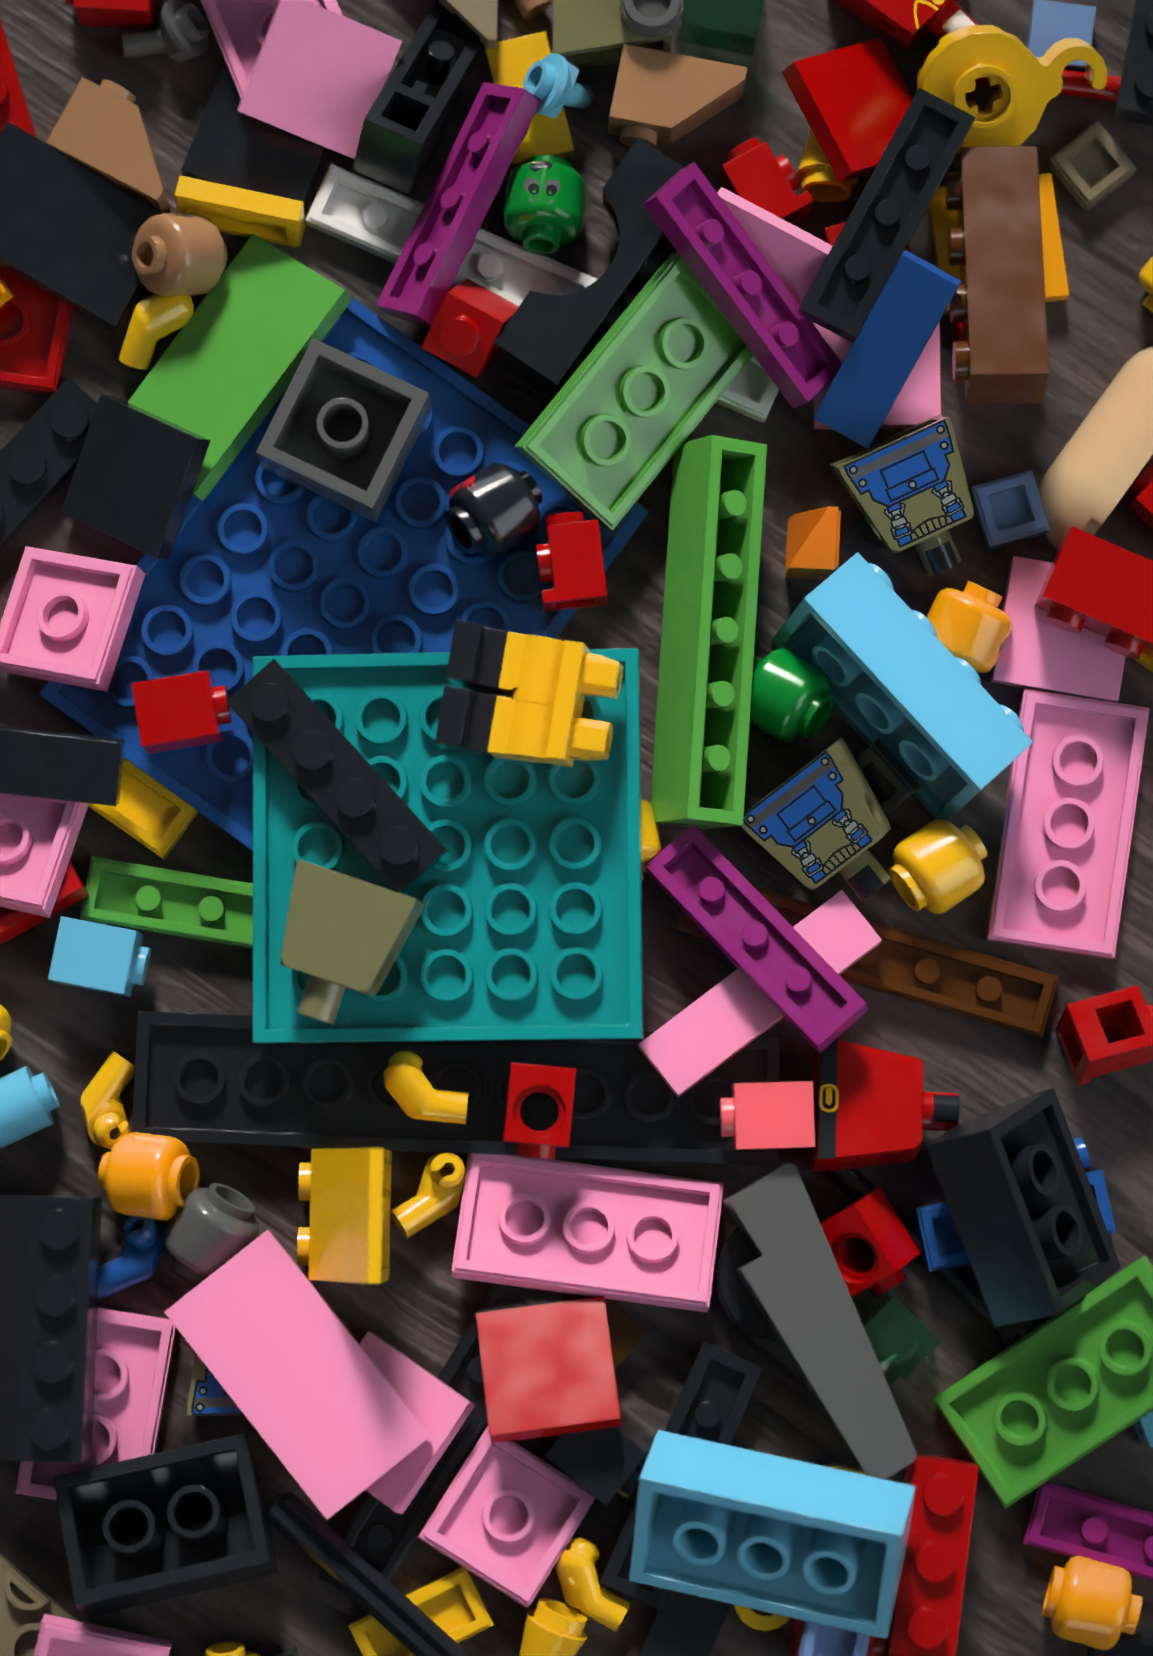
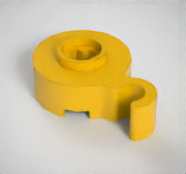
[917,25,1107,154]

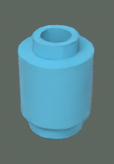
[0,1066,60,1149]

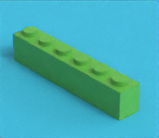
[650,435,767,829]

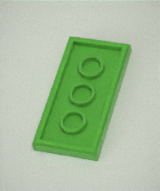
[128,234,353,502]
[514,253,753,531]
[932,1255,1153,1509]

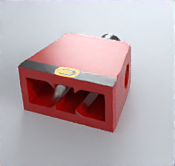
[811,1039,960,1172]

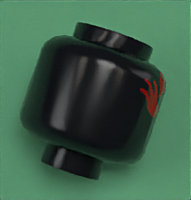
[445,462,543,558]

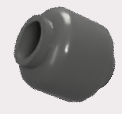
[163,1183,260,1283]

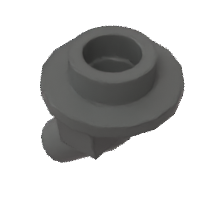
[119,0,209,63]

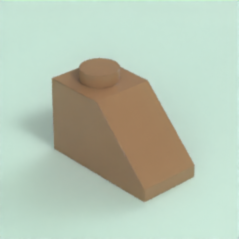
[608,44,748,147]
[46,77,170,213]

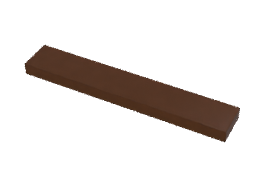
[673,887,1059,1038]

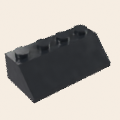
[0,1194,102,1463]

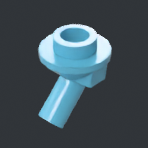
[523,53,593,119]

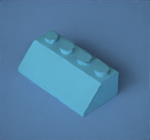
[772,552,1033,821]
[629,1430,916,1639]

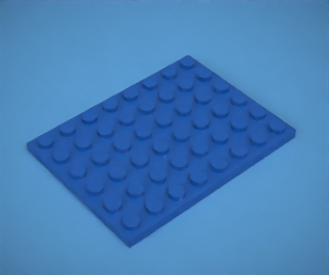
[39,296,649,852]

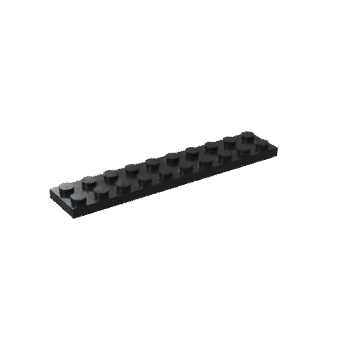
[132,1011,780,1166]

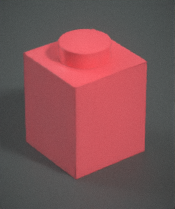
[720,1081,815,1150]

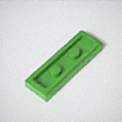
[80,856,253,949]

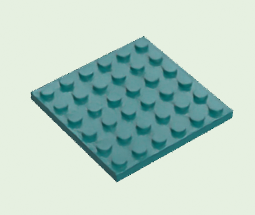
[253,648,644,1044]

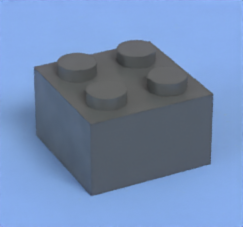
[256,338,432,522]

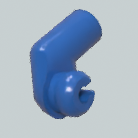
[98,1216,165,1300]

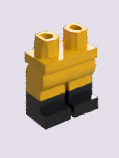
[435,620,623,768]

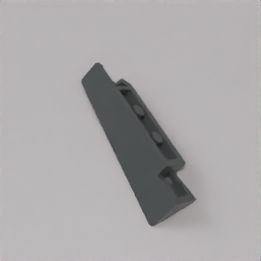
[722,1163,917,1480]

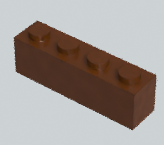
[945,146,1049,404]

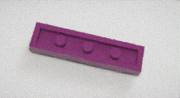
[376,82,541,326]
[643,162,842,409]
[645,824,868,1053]

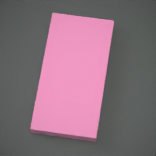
[986,689,1150,960]
[451,1154,724,1313]
[164,1230,431,1520]

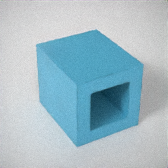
[48,916,151,998]

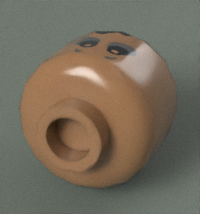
[132,213,228,296]

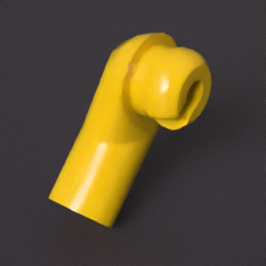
[118,294,194,370]
[80,1051,135,1149]
[383,1051,469,1125]
[390,1152,466,1239]
[555,1537,631,1632]

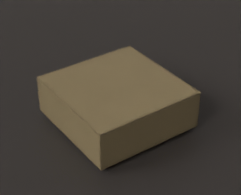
[1047,121,1137,212]

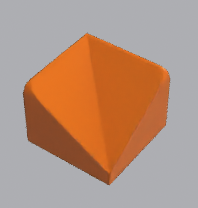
[785,506,841,580]

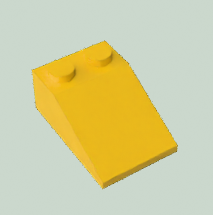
[297,1148,392,1284]

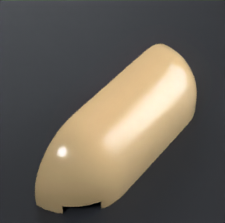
[1039,346,1153,550]

